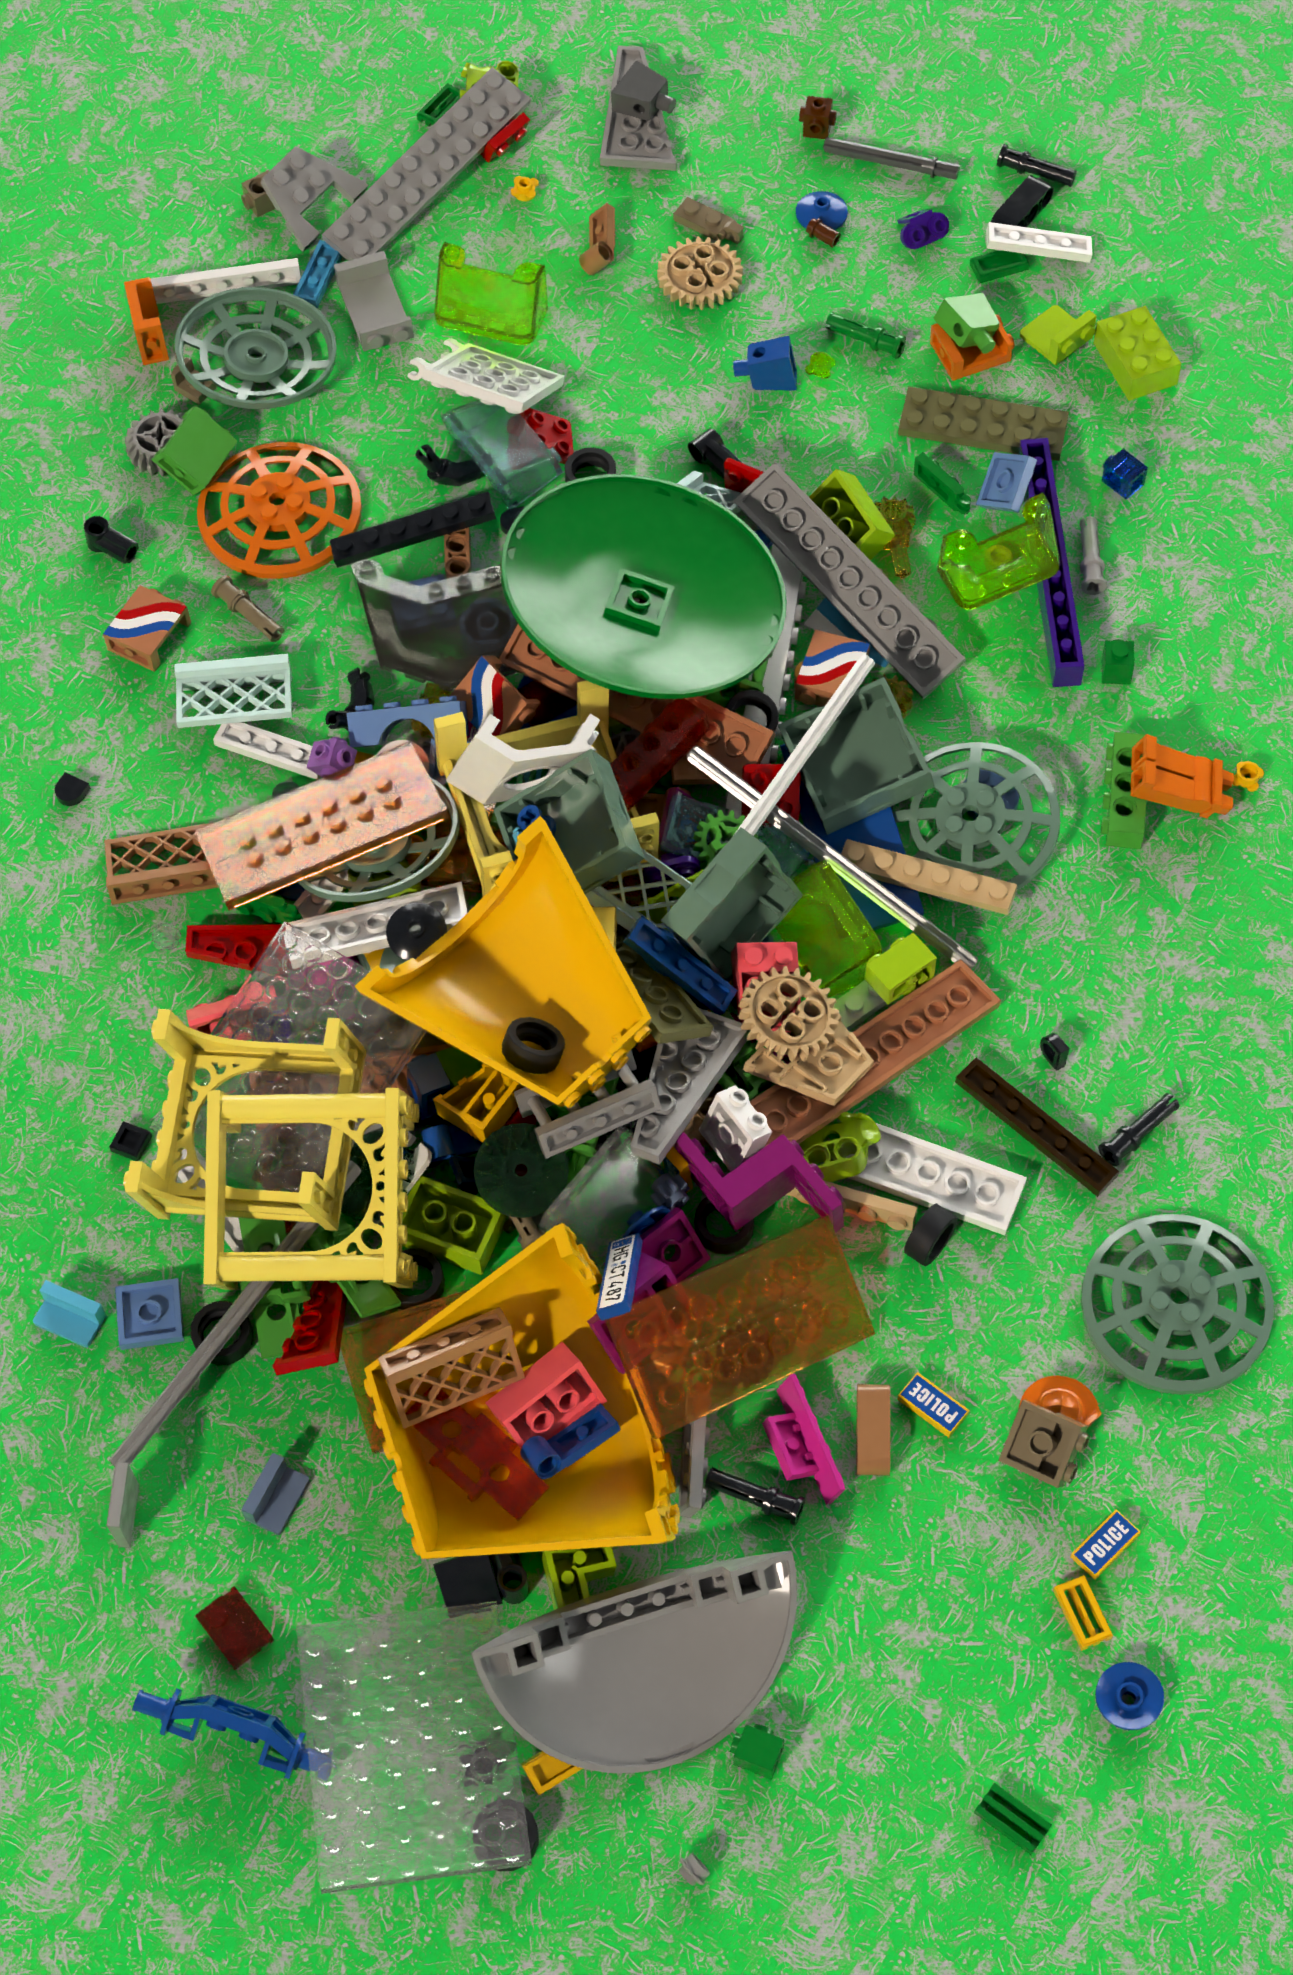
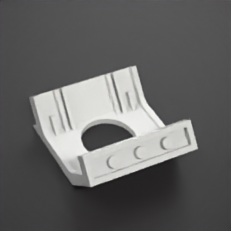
[446,713,600,804]

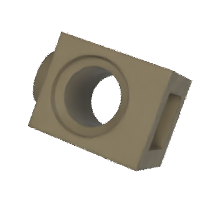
[241,170,276,217]

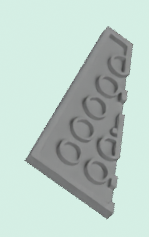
[600,45,676,171]
[631,1008,750,1165]

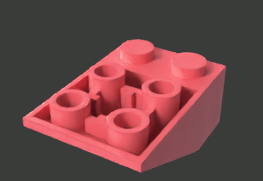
[731,942,801,1032]

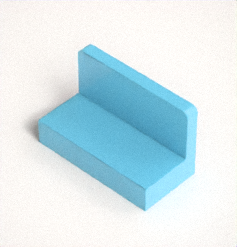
[33,1280,106,1348]

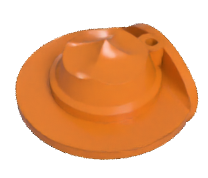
[1019,1375,1102,1428]

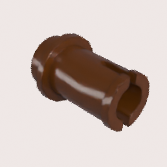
[806,218,841,248]

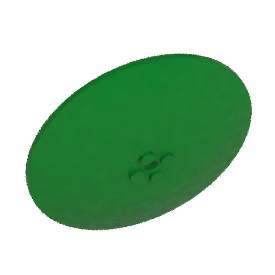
[500,474,787,699]

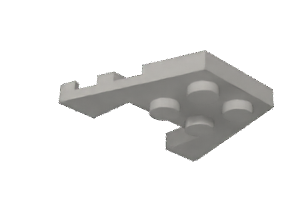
[260,146,369,252]

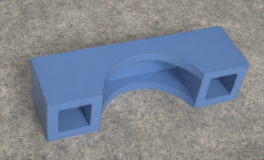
[347,696,469,748]

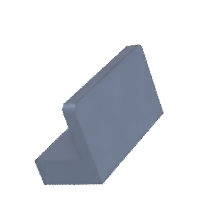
[241,1453,310,1535]

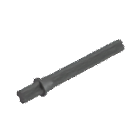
[823,137,960,180]

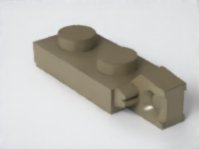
[673,197,744,244]

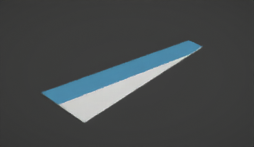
[804,598,888,668]

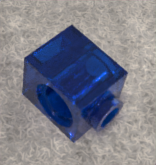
[1102,449,1148,499]

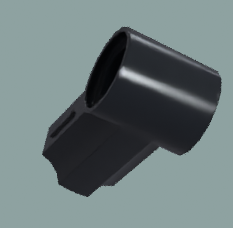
[688,428,742,479]
[84,516,139,564]
[488,1553,529,1604]

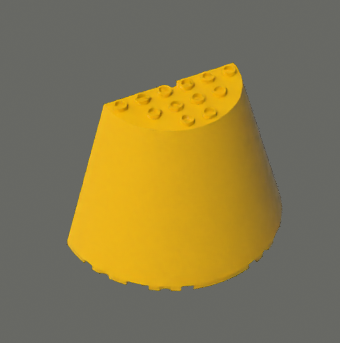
[364,1223,680,1559]

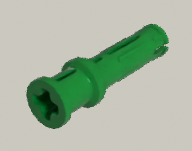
[825,312,906,359]

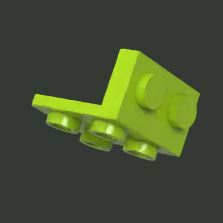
[1020,305,1097,365]

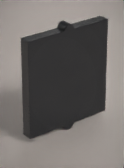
[433,1555,503,1620]

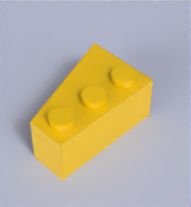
[433,1064,524,1146]

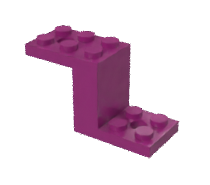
[675,1132,845,1234]
[587,1207,711,1374]

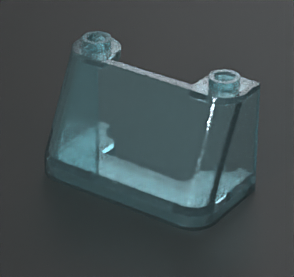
[440,399,563,509]

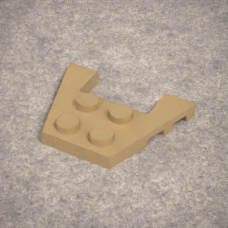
[743,997,874,1106]

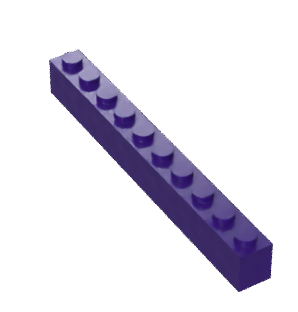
[1018,438,1085,687]

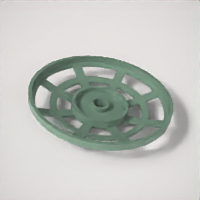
[175,287,337,409]
[891,742,1061,903]
[285,770,460,902]
[1081,1214,1274,1395]

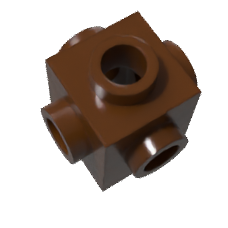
[799,96,837,139]

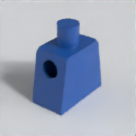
[733,336,797,391]

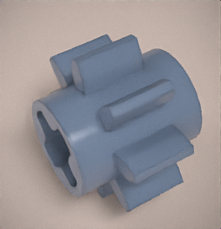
[650,1173,690,1210]

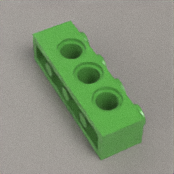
[1101,732,1146,849]

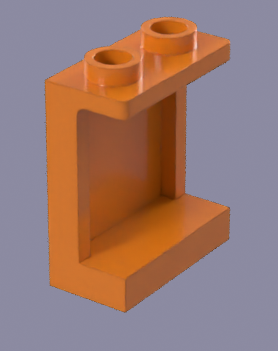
[124,277,169,365]
[930,314,1015,381]

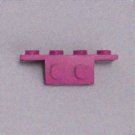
[762,1374,846,1505]

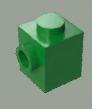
[1101,639,1134,684]
[730,1724,784,1780]

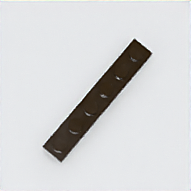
[955,1057,1119,1197]

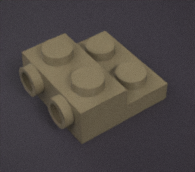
[998,1400,1090,1488]

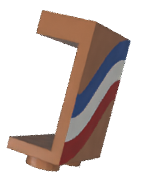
[103,585,191,672]
[795,629,870,707]
[450,656,541,736]

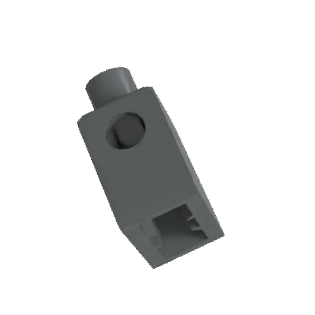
[611,61,676,121]

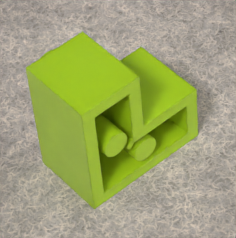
[865,932,937,1005]
[541,1547,617,1610]

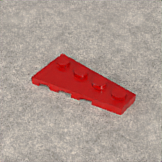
[185,924,305,981]
[273,1281,347,1376]

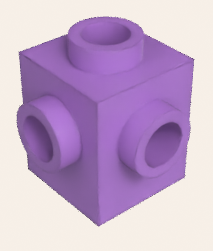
[306,737,357,781]

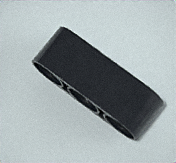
[991,175,1054,228]

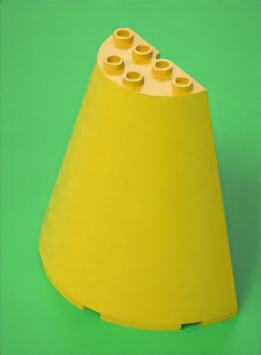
[354,816,652,1109]

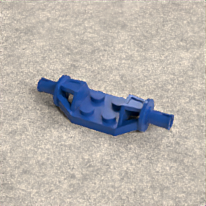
[132,1688,334,1779]

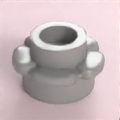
[679,1853,710,1886]

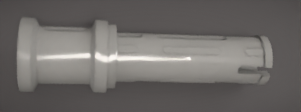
[1080,516,1107,595]

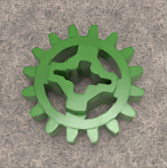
[692,810,758,867]

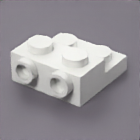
[699,1085,772,1172]

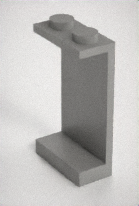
[334,251,414,352]

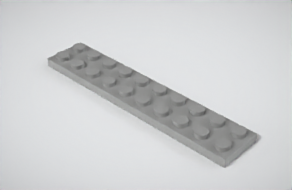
[322,67,531,261]
[734,463,966,699]

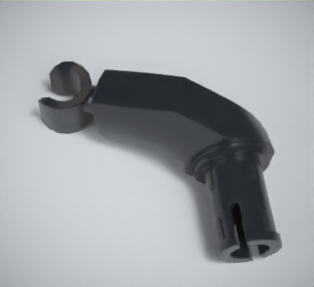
[416,444,497,486]
[325,667,375,732]

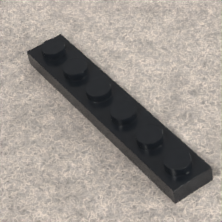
[329,491,496,568]

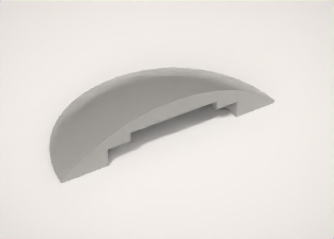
[471,1551,797,1773]

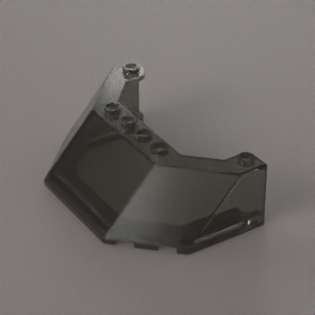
[351,560,518,692]

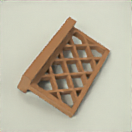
[104,822,229,905]
[378,1307,525,1429]

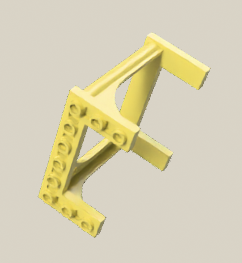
[433,680,660,898]
[123,1009,367,1231]
[203,1088,419,1290]

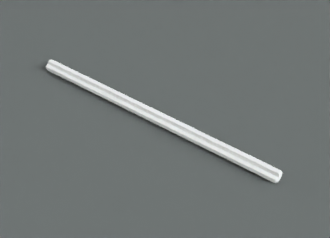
[733,654,875,836]

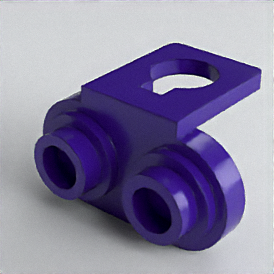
[897,209,949,249]
[642,849,701,890]

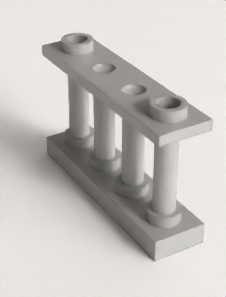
[513,1050,662,1159]

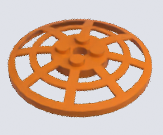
[197,442,362,579]

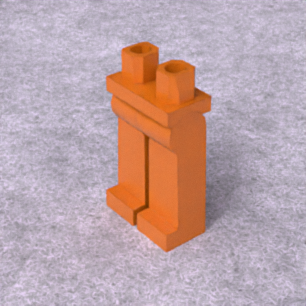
[1130,734,1234,819]

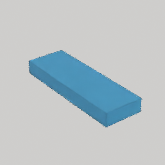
[293,240,342,308]

